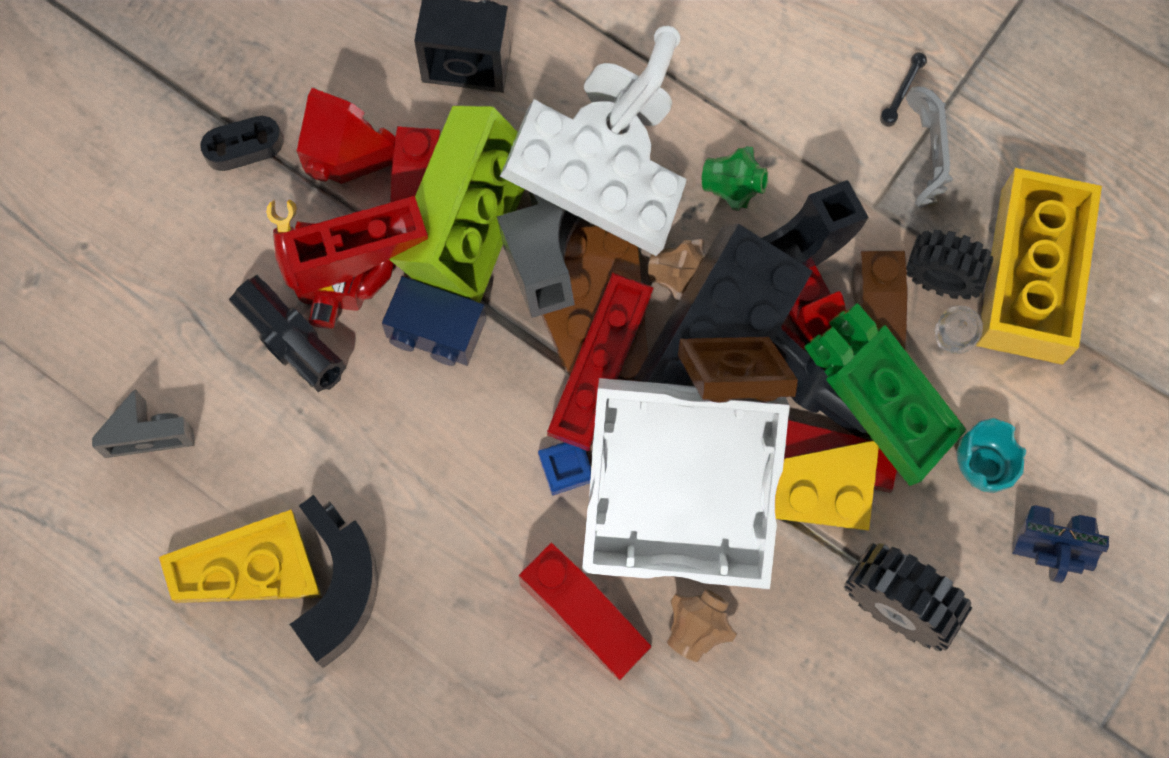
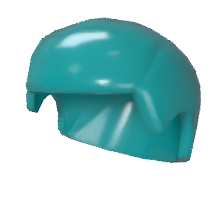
[956,418,1026,493]

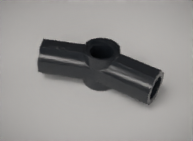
[229,275,346,392]
[773,324,867,437]

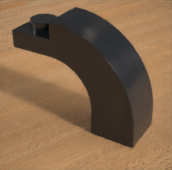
[762,180,869,268]
[289,495,378,668]

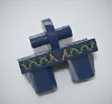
[1012,505,1109,583]

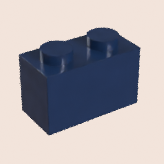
[382,276,487,366]

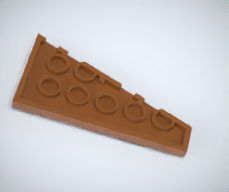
[541,226,648,381]

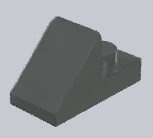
[92,390,195,458]

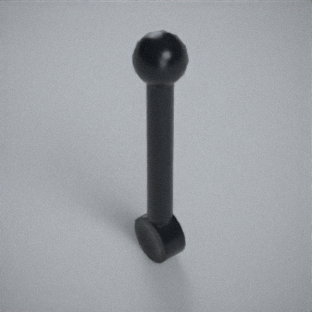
[880,52,927,127]

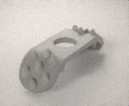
[906,86,953,208]

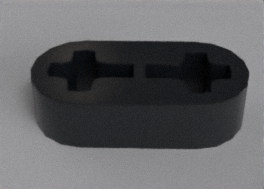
[200,115,283,171]

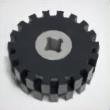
[844,543,972,651]

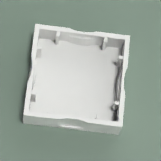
[582,378,790,589]

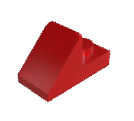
[789,265,851,345]

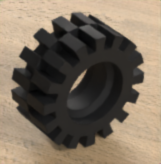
[906,230,993,300]

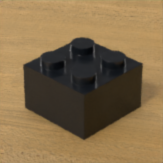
[414,0,511,93]

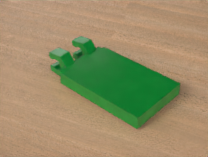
[804,303,967,486]

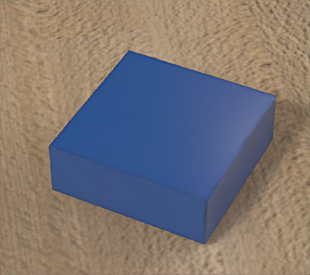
[538,442,591,496]

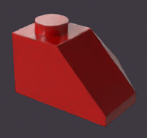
[296,88,396,184]

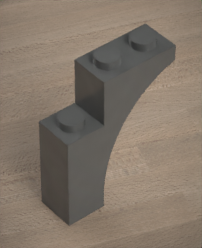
[497,191,582,318]

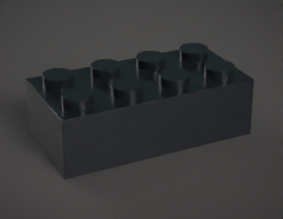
[634,224,813,386]

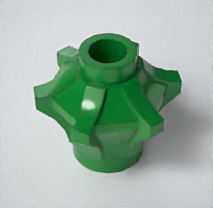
[702,146,768,211]

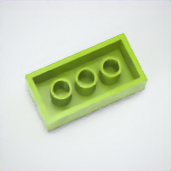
[389,106,524,303]

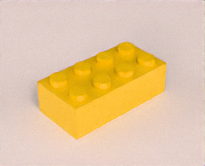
[976,168,1102,365]

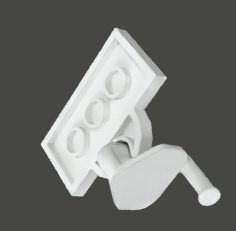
[500,26,687,256]

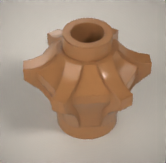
[648,239,705,302]
[667,589,737,662]

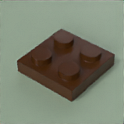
[678,337,798,403]

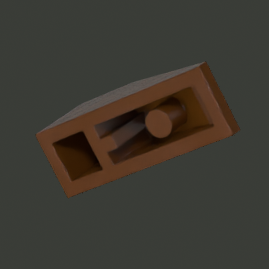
[852,251,908,351]

